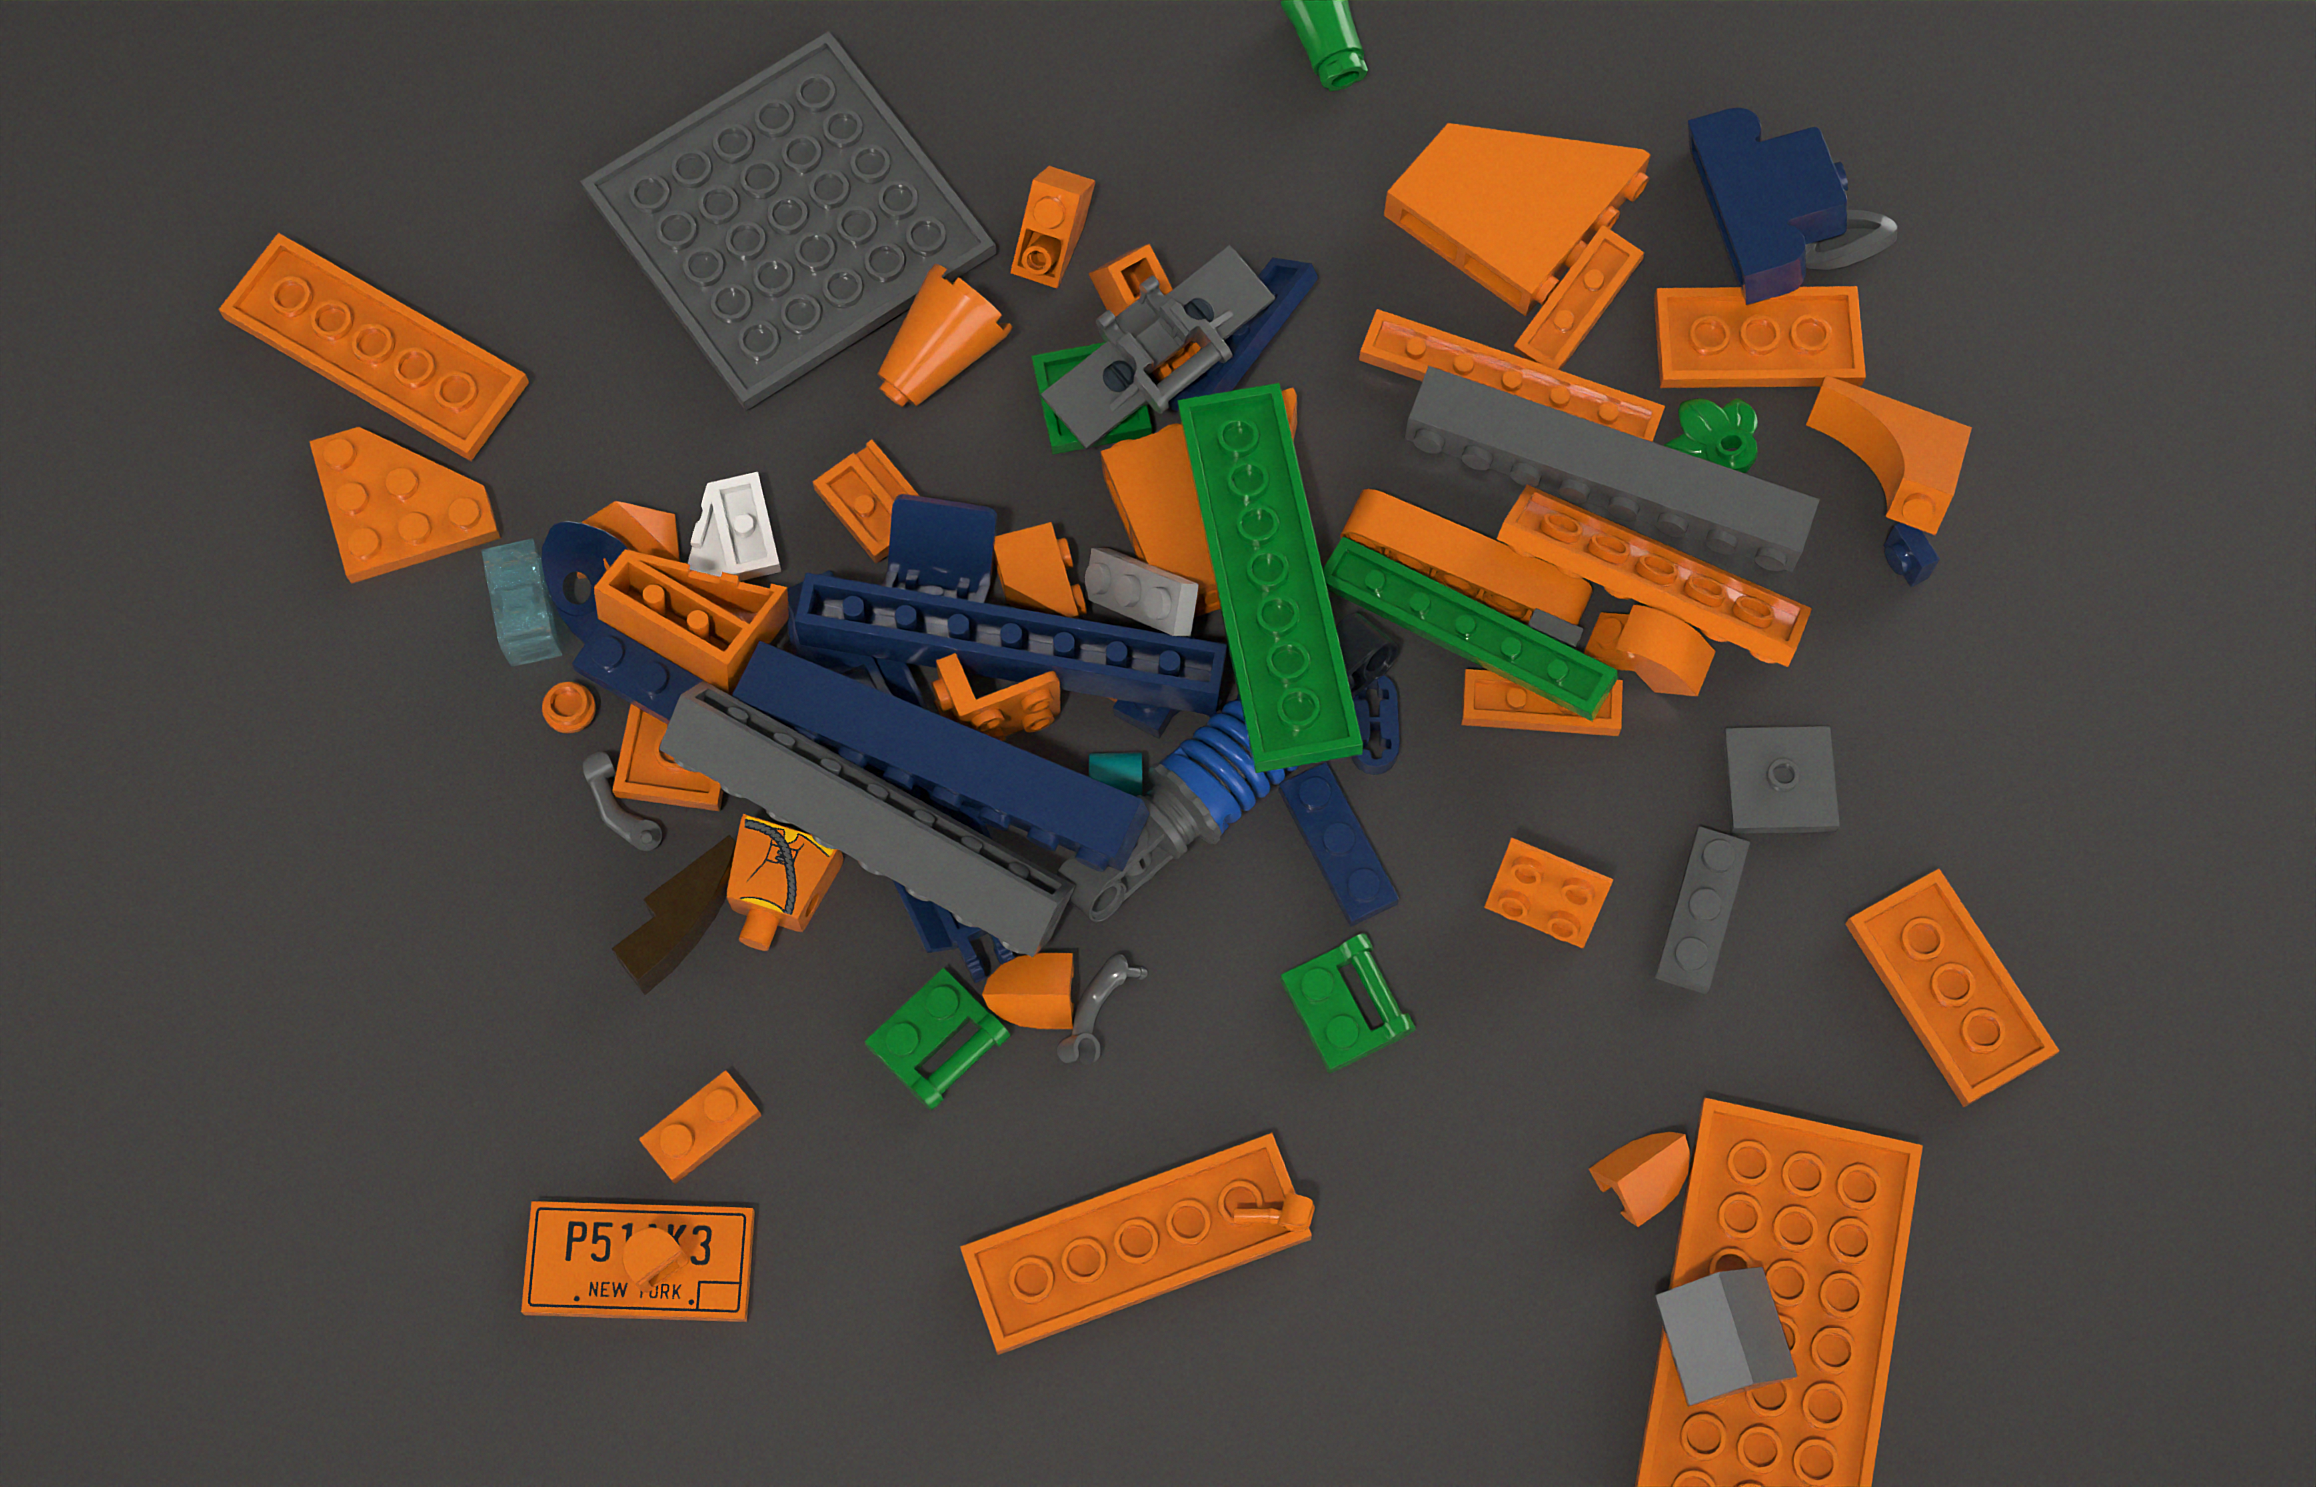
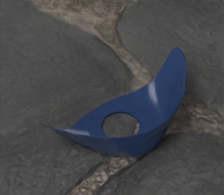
[542,521,630,644]

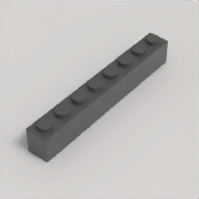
[1405,366,1820,573]
[659,681,1075,957]

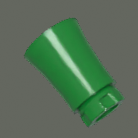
[1281,0,1368,91]

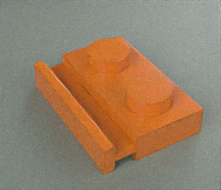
[812,439,919,563]

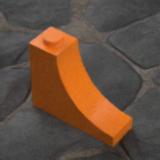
[1806,375,1972,535]

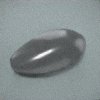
[1806,210,1897,270]

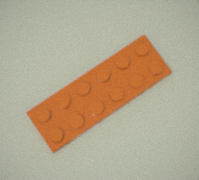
[218,233,529,461]
[1497,484,1812,667]
[960,1133,1312,1355]

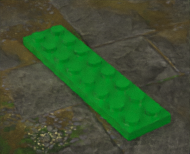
[1178,383,1363,773]

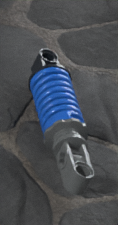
[1056,613,1398,922]

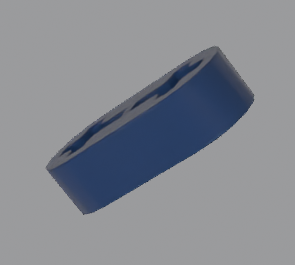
[1351,675,1400,775]

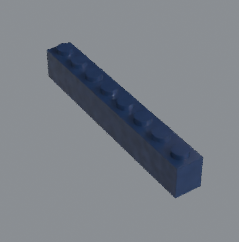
[795,573,1227,716]
[732,641,1150,872]

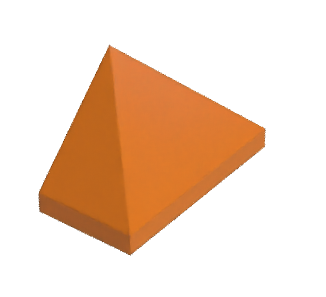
[577,501,681,579]

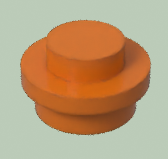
[542,682,596,734]

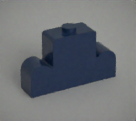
[1688,107,1848,305]

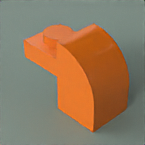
[1583,605,1716,697]

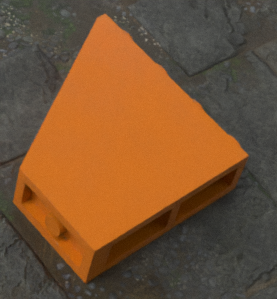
[1384,123,1651,316]
[1100,387,1297,618]

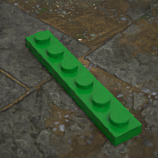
[1323,536,1618,722]

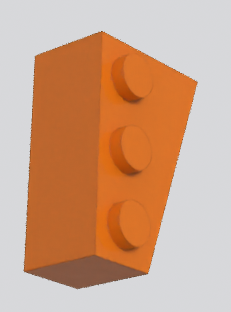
[594,549,789,695]

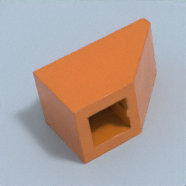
[1010,166,1095,289]
[993,522,1087,619]

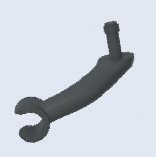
[583,751,662,851]
[1057,955,1148,1065]

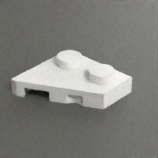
[687,472,781,581]

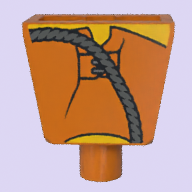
[727,814,844,951]

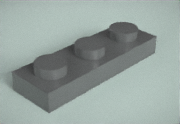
[1654,826,1750,994]

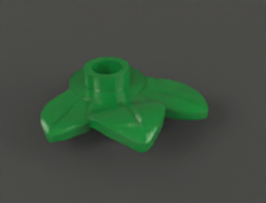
[1663,398,1758,473]

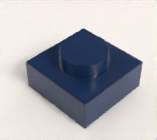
[1883,523,1940,587]

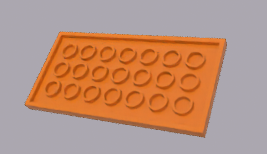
[1635,1098,1923,1487]

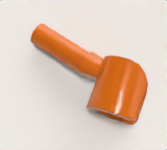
[1234,1193,1315,1232]

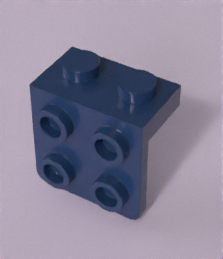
[882,494,997,604]

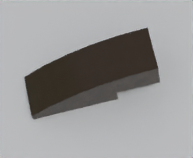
[612,835,736,995]

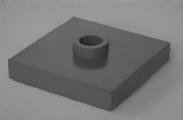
[1722,726,1840,834]

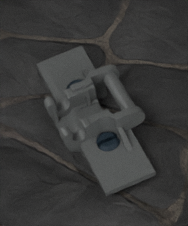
[1041,245,1275,450]

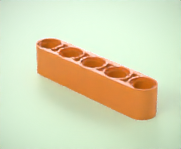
[1340,489,1593,626]

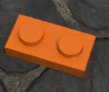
[639,1070,762,1185]

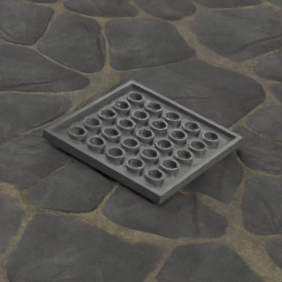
[580,31,996,411]

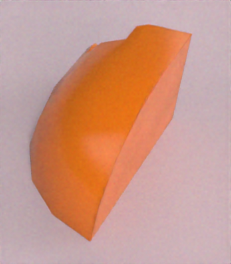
[982,953,1074,1029]
[1589,1132,1690,1227]

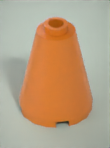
[877,263,1013,408]

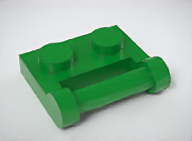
[1280,934,1416,1074]
[864,967,1011,1111]

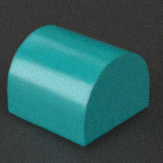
[1089,752,1142,797]

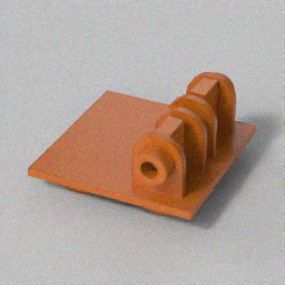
[1484,838,1614,949]

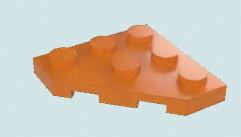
[309,427,501,584]

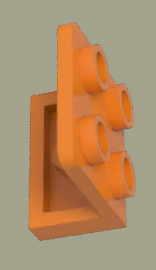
[931,653,1061,742]

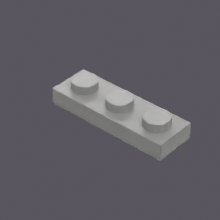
[1084,548,1199,636]

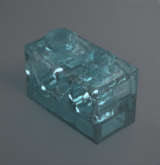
[481,538,562,667]

